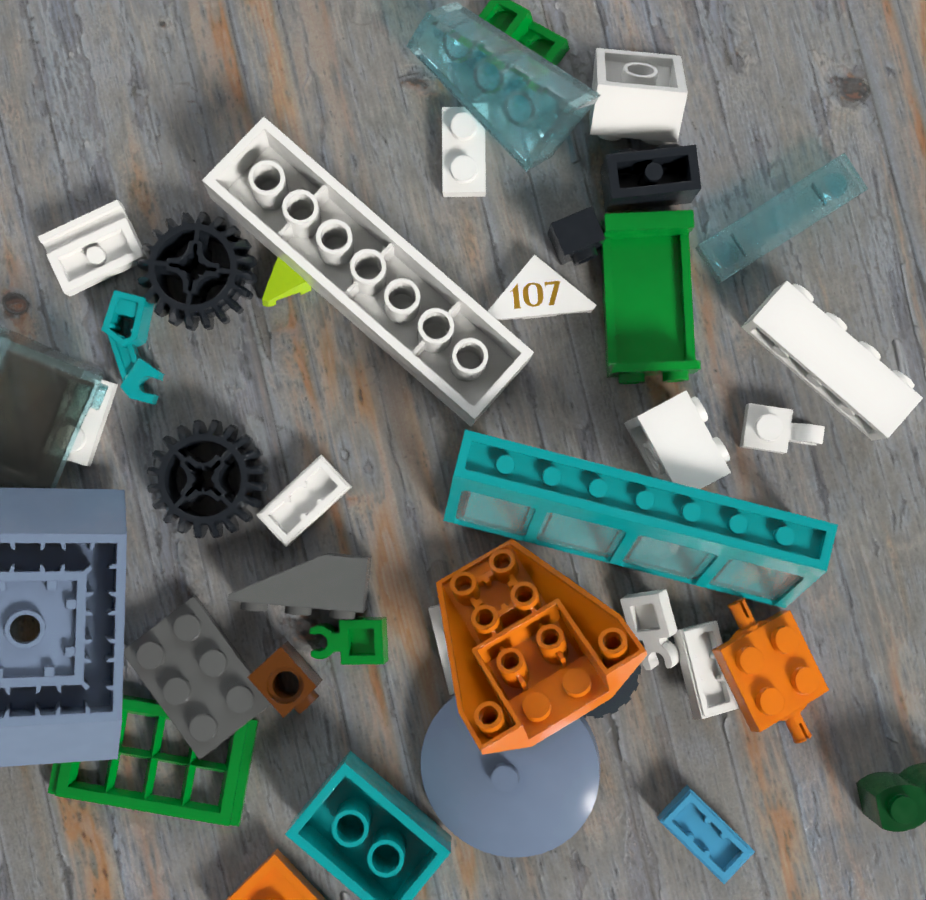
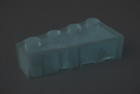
[406,2,601,172]

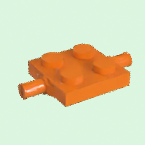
[712,598,829,743]

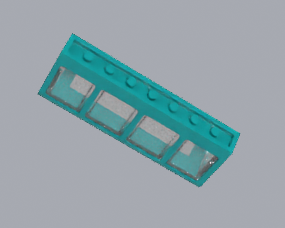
[443,429,838,608]

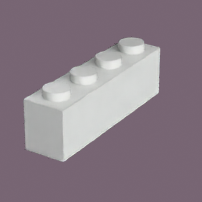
[741,281,923,441]

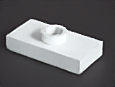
[256,455,352,547]
[673,621,739,719]

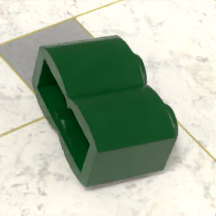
[856,763,926,832]

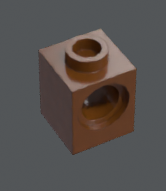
[247,641,323,718]

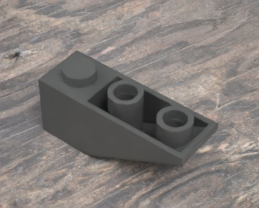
[228,553,371,619]

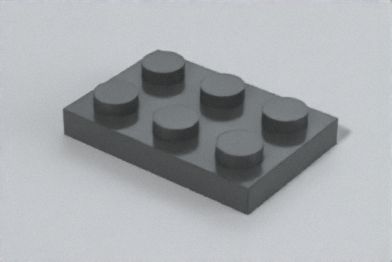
[124,596,271,760]

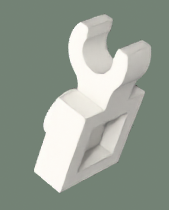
[740,403,825,454]

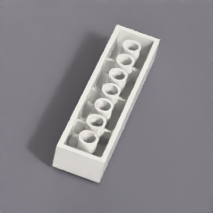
[202,117,534,427]

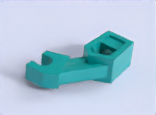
[101,290,165,405]

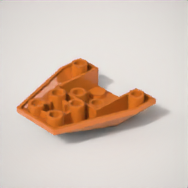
[436,538,647,755]

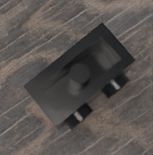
[600,144,701,213]

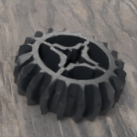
[137,212,258,331]
[147,420,268,538]

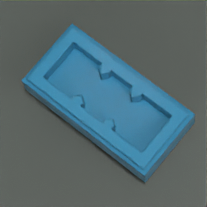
[657,785,755,884]

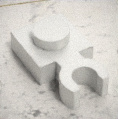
[620,589,680,670]

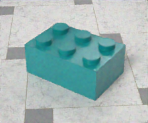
[285,750,452,900]

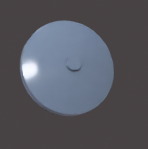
[421,694,601,857]

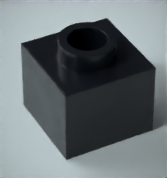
[548,206,606,266]

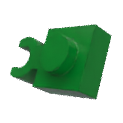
[310,617,388,665]

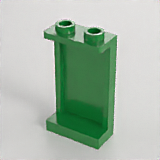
[600,210,701,384]

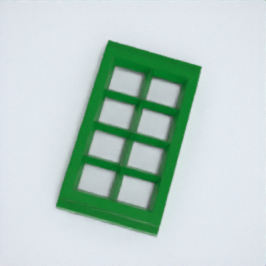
[48,695,259,827]

